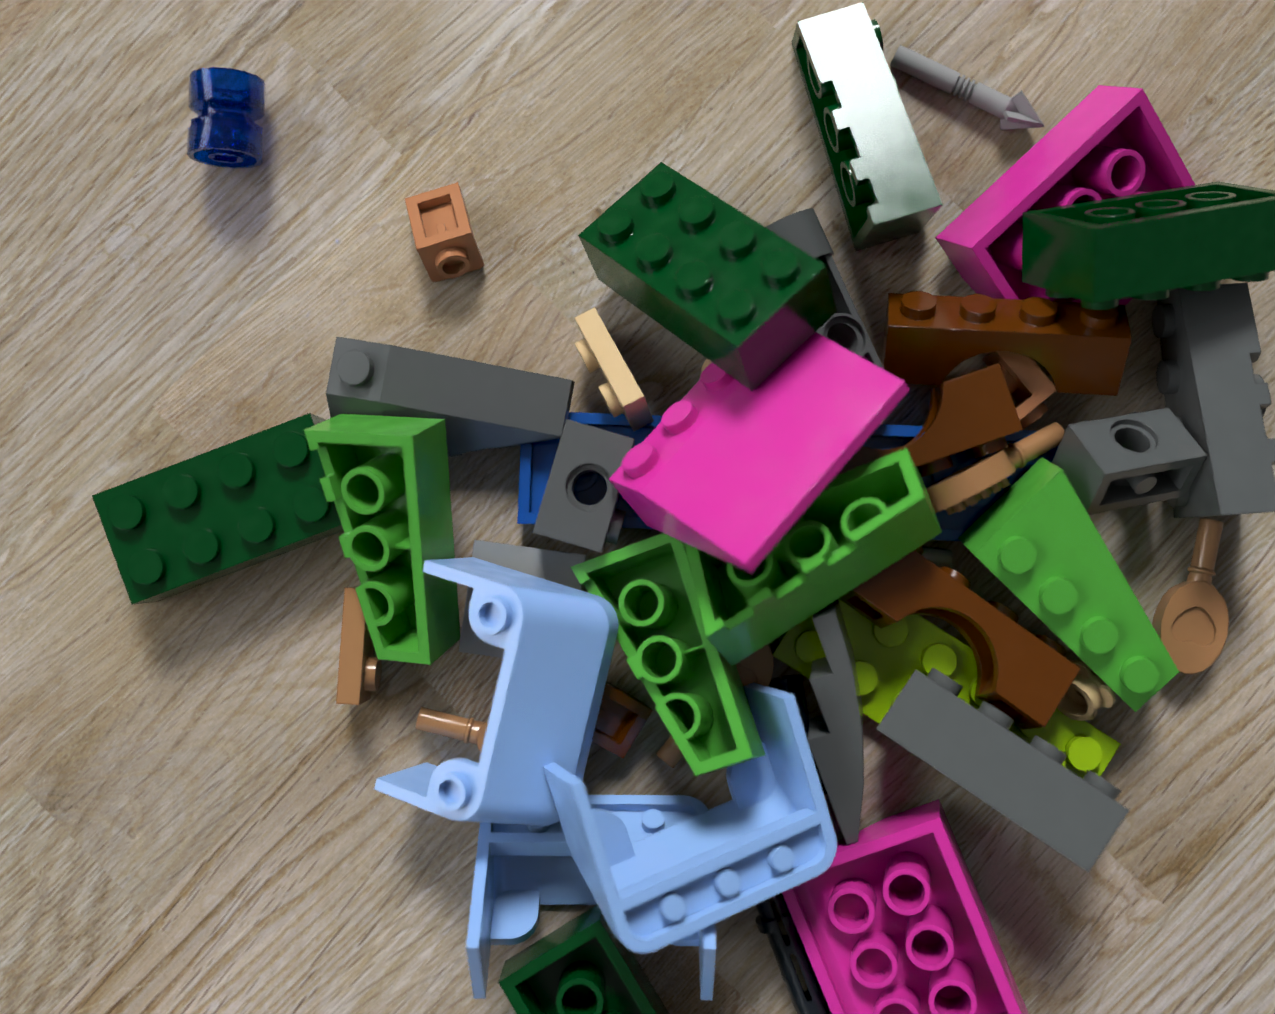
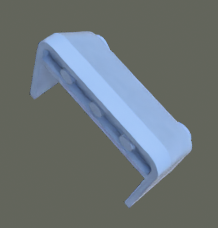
[374,557,618,826]
[543,682,837,953]
[466,795,716,1000]

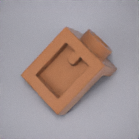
[405,182,484,282]
[982,351,1057,429]

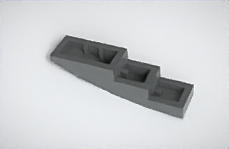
[807,599,864,845]

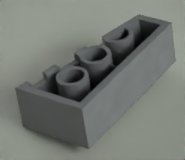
[1152,283,1275,518]
[876,668,1130,873]

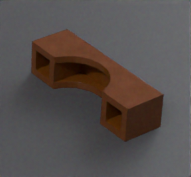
[882,291,1132,396]
[836,363,1023,477]
[839,546,1081,730]

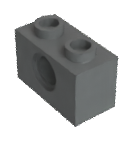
[1052,408,1208,515]
[533,419,635,553]

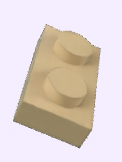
[574,307,654,431]

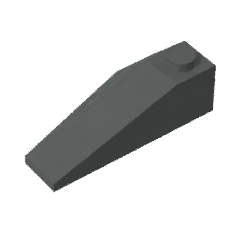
[326,337,575,457]

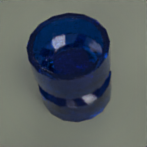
[187,67,266,169]

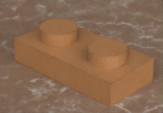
[336,586,382,705]

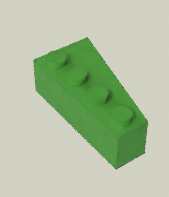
[304,414,461,665]
[684,448,942,666]
[958,457,1179,712]
[571,533,765,776]

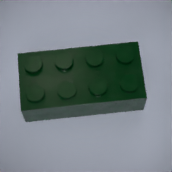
[578,162,837,391]
[1022,182,1275,310]
[92,413,343,605]
[498,904,669,1014]

